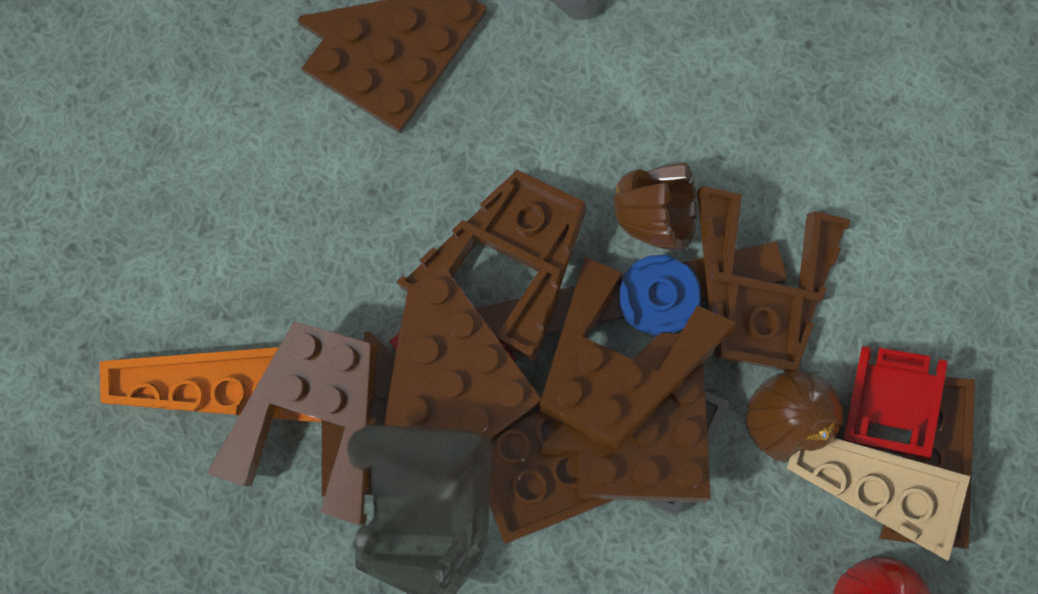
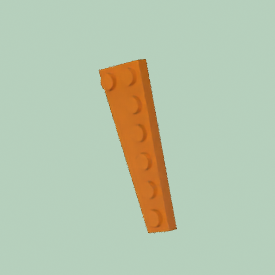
[100,347,322,423]

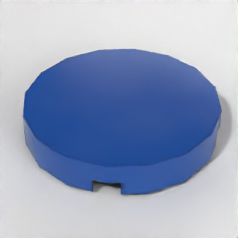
[618,255,702,337]

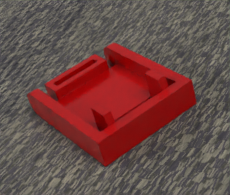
[844,346,948,460]

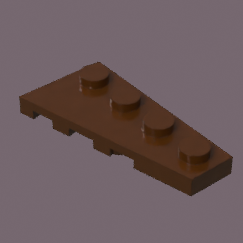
[879,377,975,549]

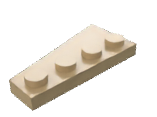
[787,438,970,561]

